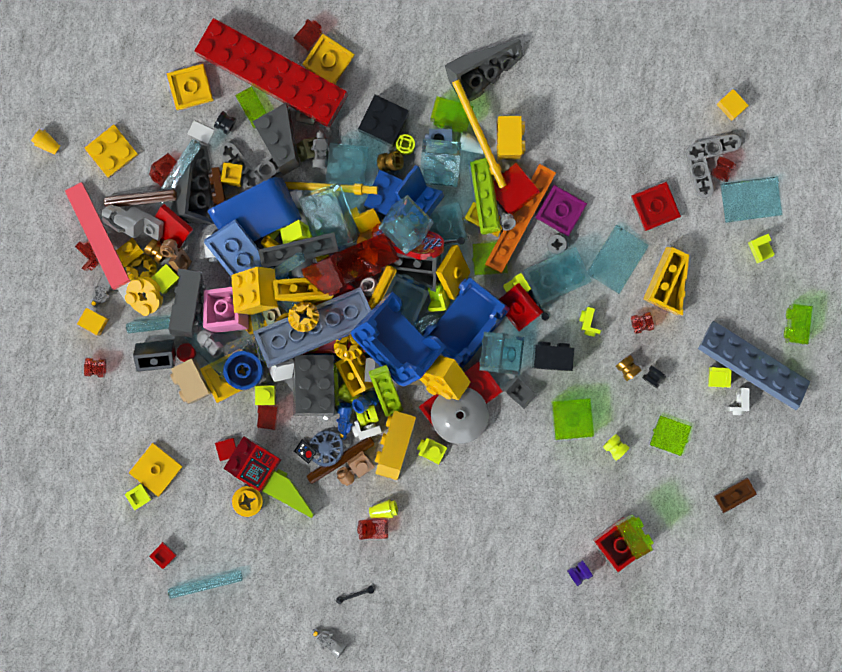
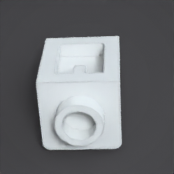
[728,388,749,415]
[352,421,382,440]

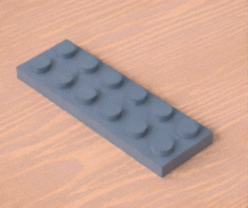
[253,287,371,368]
[698,321,810,410]

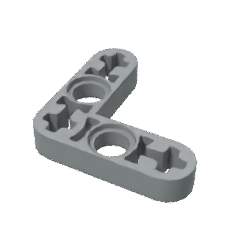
[686,134,741,198]
[220,143,281,189]

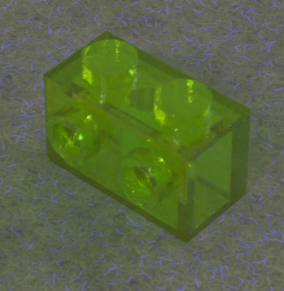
[430,96,474,133]
[783,304,813,345]
[615,514,654,559]

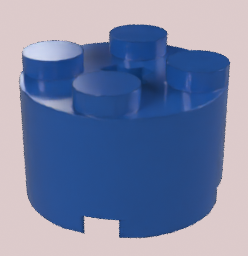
[223,351,264,390]

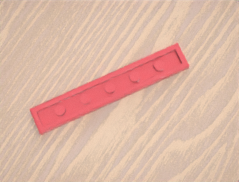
[65,182,130,290]

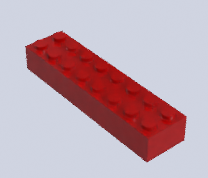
[194,18,348,128]

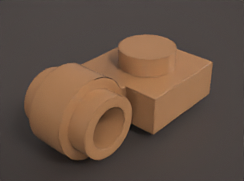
[160,239,192,276]
[337,451,375,486]

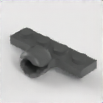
[258,233,339,279]

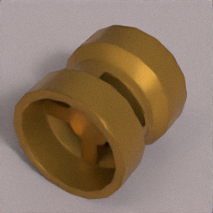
[377,151,404,172]
[144,238,166,264]
[615,355,642,381]

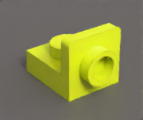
[503,273,531,293]
[417,437,447,465]

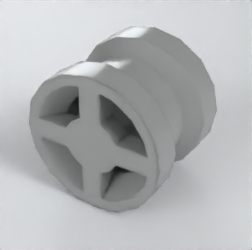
[547,235,567,255]

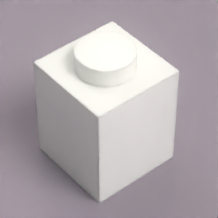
[268,358,294,382]

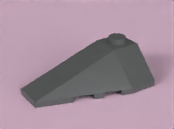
[445,39,524,102]
[171,141,216,225]

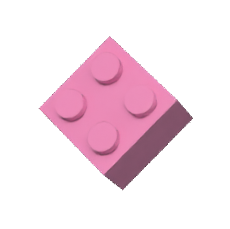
[203,287,249,333]

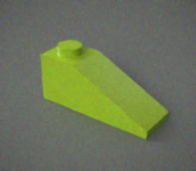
[263,468,315,518]

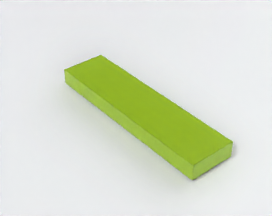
[470,158,501,235]
[368,365,403,416]

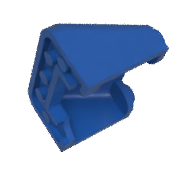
[208,177,302,242]
[423,277,510,368]
[351,291,446,386]

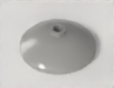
[431,387,489,444]

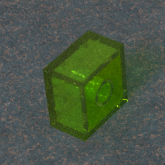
[551,398,594,440]

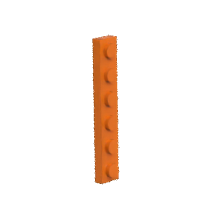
[485,164,556,274]

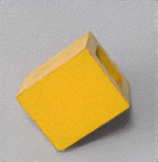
[717,89,749,121]
[221,162,243,187]
[350,207,381,234]
[77,308,109,336]

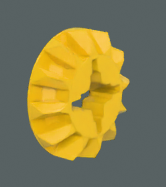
[126,254,157,281]
[288,301,319,332]
[334,334,364,360]
[232,486,263,517]

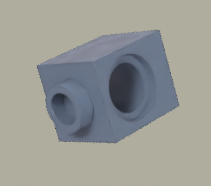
[425,129,452,151]

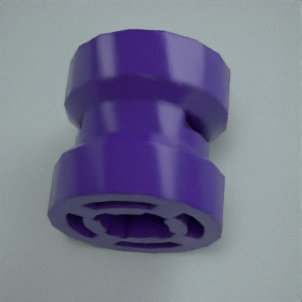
[567,560,593,587]

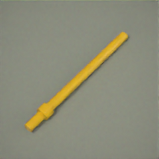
[452,80,506,188]
[284,181,378,195]

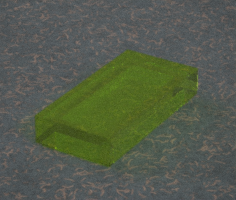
[235,86,267,129]

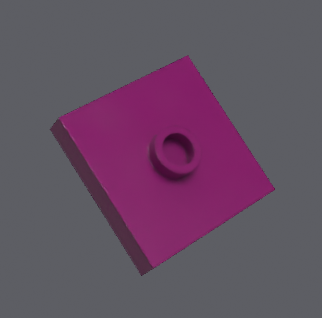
[535,185,587,237]

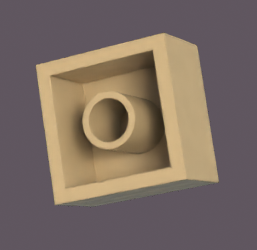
[170,359,212,404]

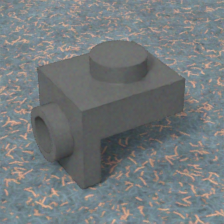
[503,376,537,409]

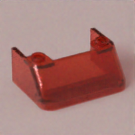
[301,232,399,296]

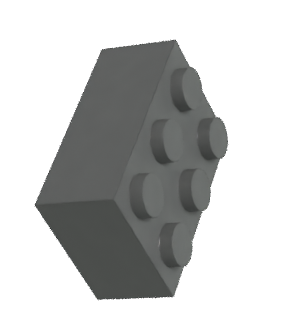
[292,355,335,416]

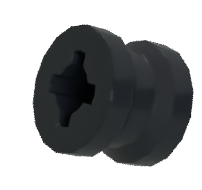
[214,111,237,135]
[642,365,666,389]

